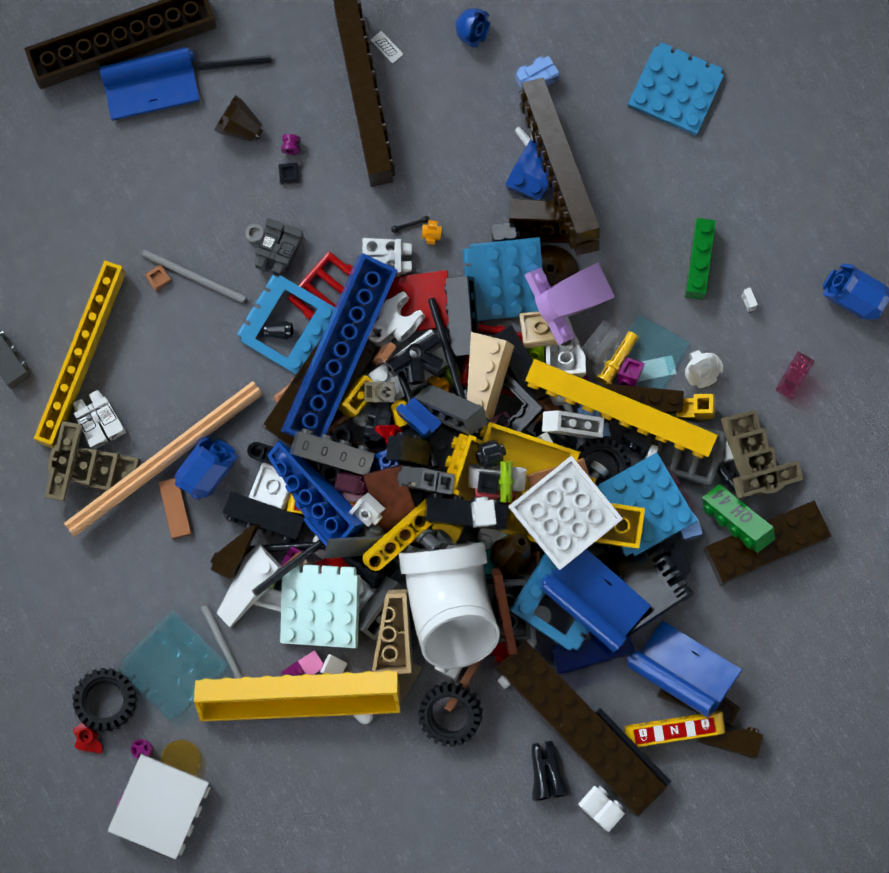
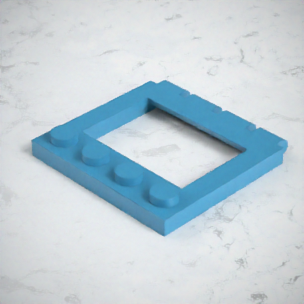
[237,275,335,374]
[509,553,589,651]

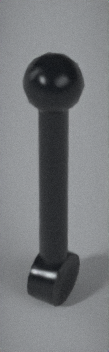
[391,216,430,233]

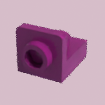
[617,357,645,387]

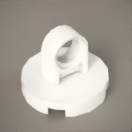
[685,350,724,388]

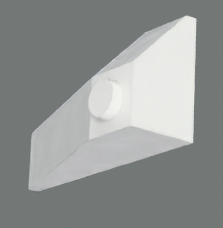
[217,543,282,627]

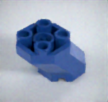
[823,263,889,320]
[175,436,238,500]

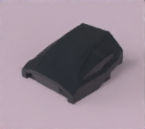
[364,402,392,448]
[343,550,397,589]

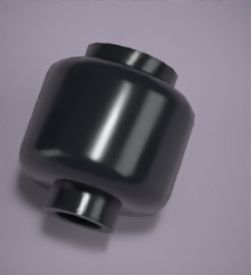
[475,440,506,469]

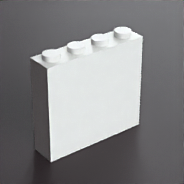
[108,754,211,859]

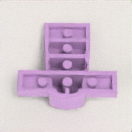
[525,263,615,345]

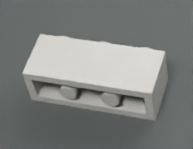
[542,410,604,438]

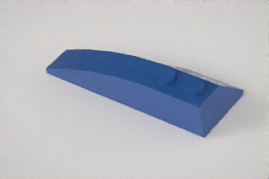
[267,441,365,546]

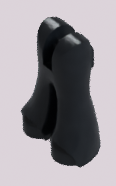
[531,741,571,801]

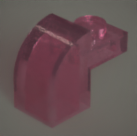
[775,351,815,399]

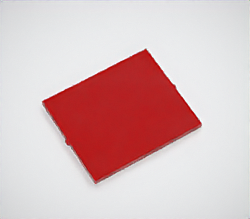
[384,270,449,332]

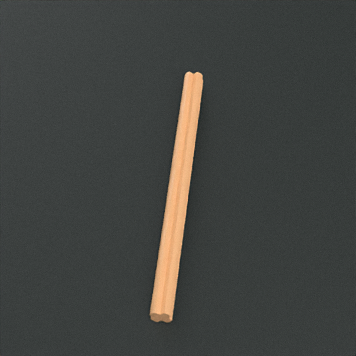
[64,381,262,537]

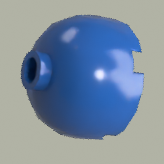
[455,8,490,47]

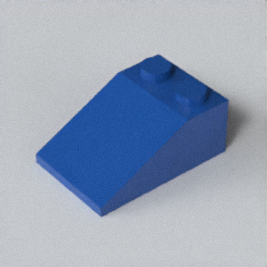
[505,139,549,200]

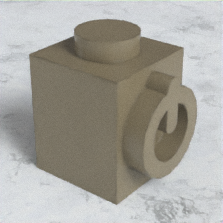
[364,381,396,402]

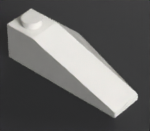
[546,317,586,378]

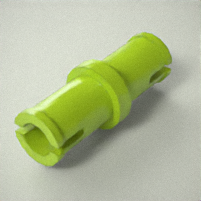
[498,461,514,502]

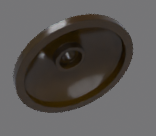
[541,245,579,287]

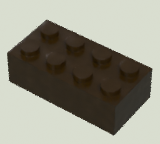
[509,199,570,243]

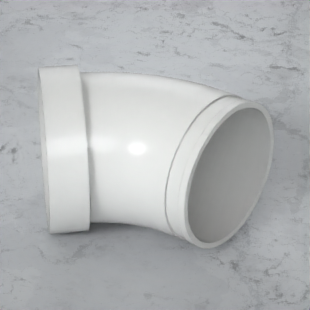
[399,542,500,669]

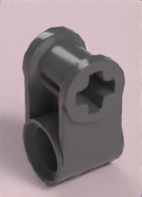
[417,529,452,551]

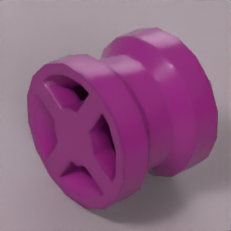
[281,134,301,155]
[131,739,153,759]

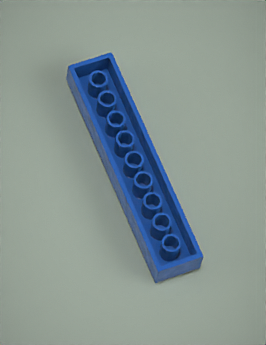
[280,253,398,438]

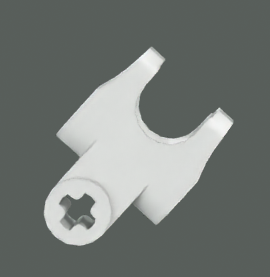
[368,291,426,347]

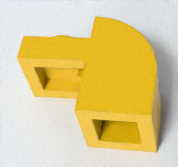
[676,394,715,421]

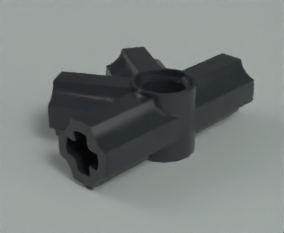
[385,332,444,385]

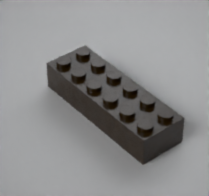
[704,500,831,586]

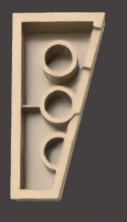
[467,332,514,420]
[372,589,413,674]

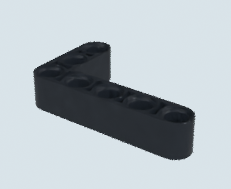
[247,427,353,483]

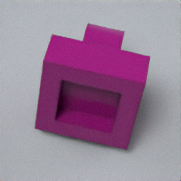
[281,661,306,676]

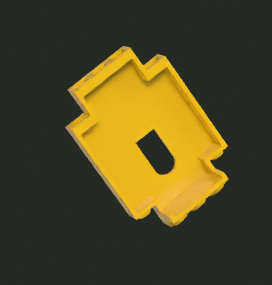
[445,422,597,544]

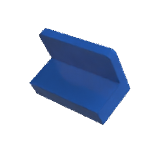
[396,398,441,440]

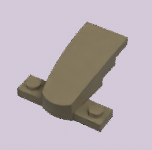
[721,410,803,498]
[44,421,140,502]

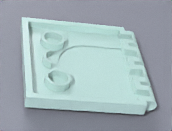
[280,564,360,648]

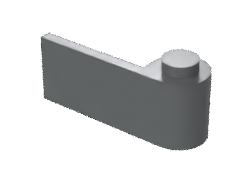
[324,524,384,558]

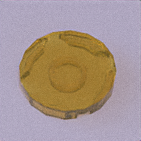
[160,739,201,775]

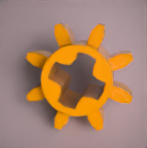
[421,220,442,245]
[428,376,451,392]

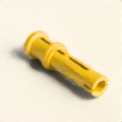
[596,331,639,385]

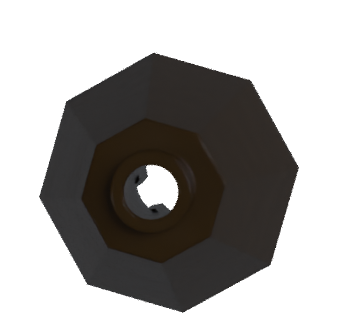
[214,95,263,141]
[490,533,533,578]

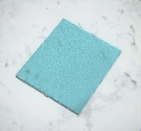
[614,315,689,389]

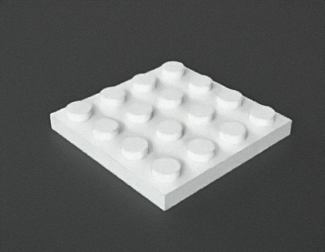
[508,456,623,570]

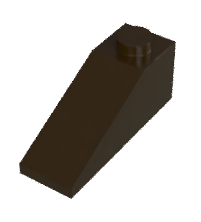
[210,522,260,580]
[696,727,763,759]

